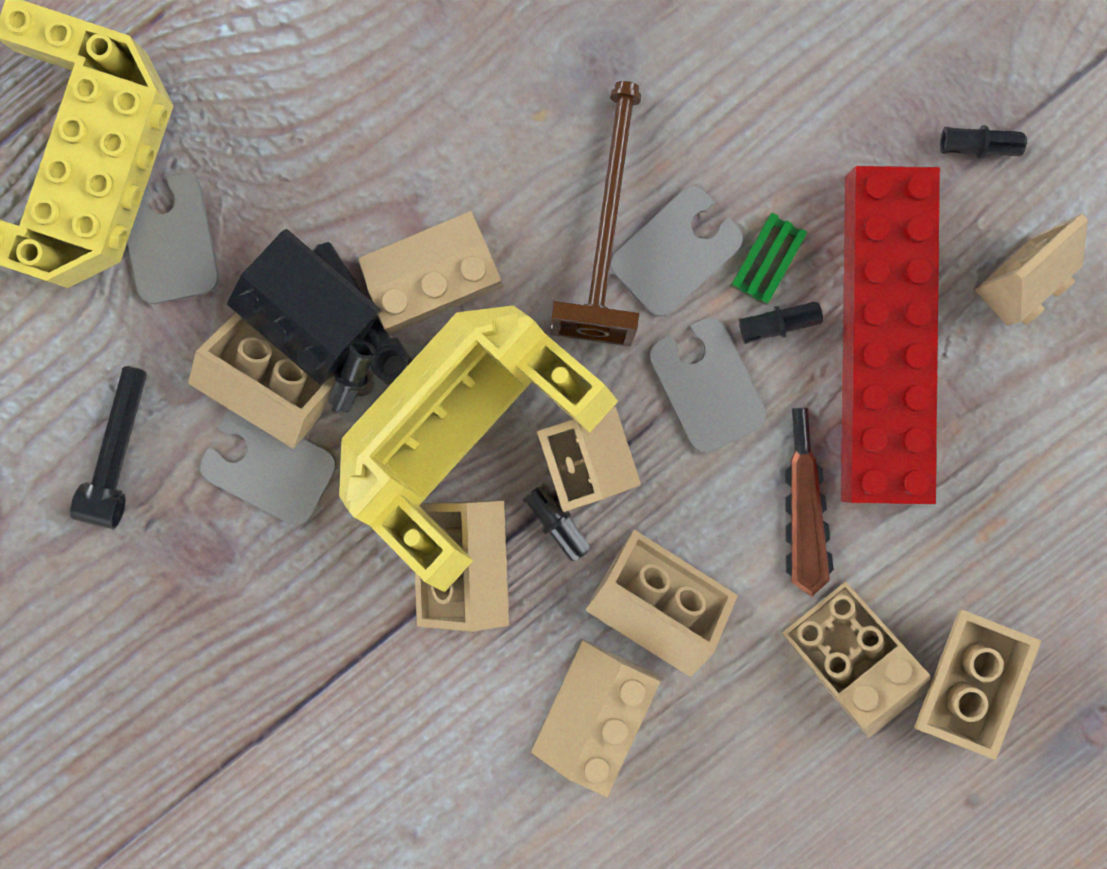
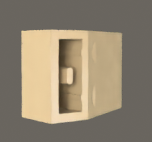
[782,581,932,739]

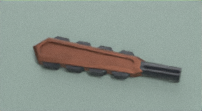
[785,408,834,597]

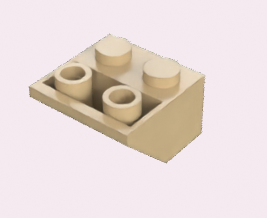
[537,407,641,512]

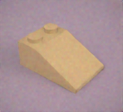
[975,214,1088,326]

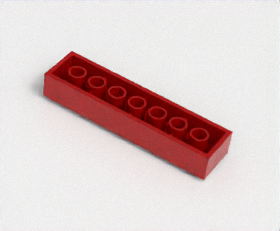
[841,166,940,504]

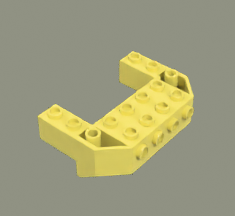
[0,0,173,288]
[339,306,618,592]

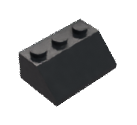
[227,229,381,385]

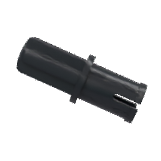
[940,125,1027,159]
[738,302,823,344]
[328,340,377,413]
[522,483,590,562]

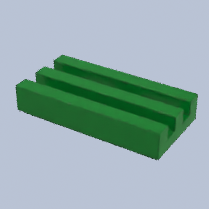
[730,212,807,305]

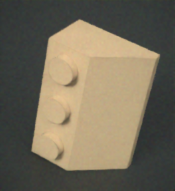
[358,211,503,334]
[188,313,336,449]
[415,501,509,632]
[585,530,738,677]
[914,609,1041,760]
[531,639,661,797]

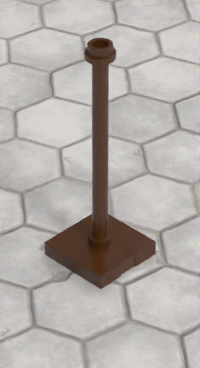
[550,81,641,347]

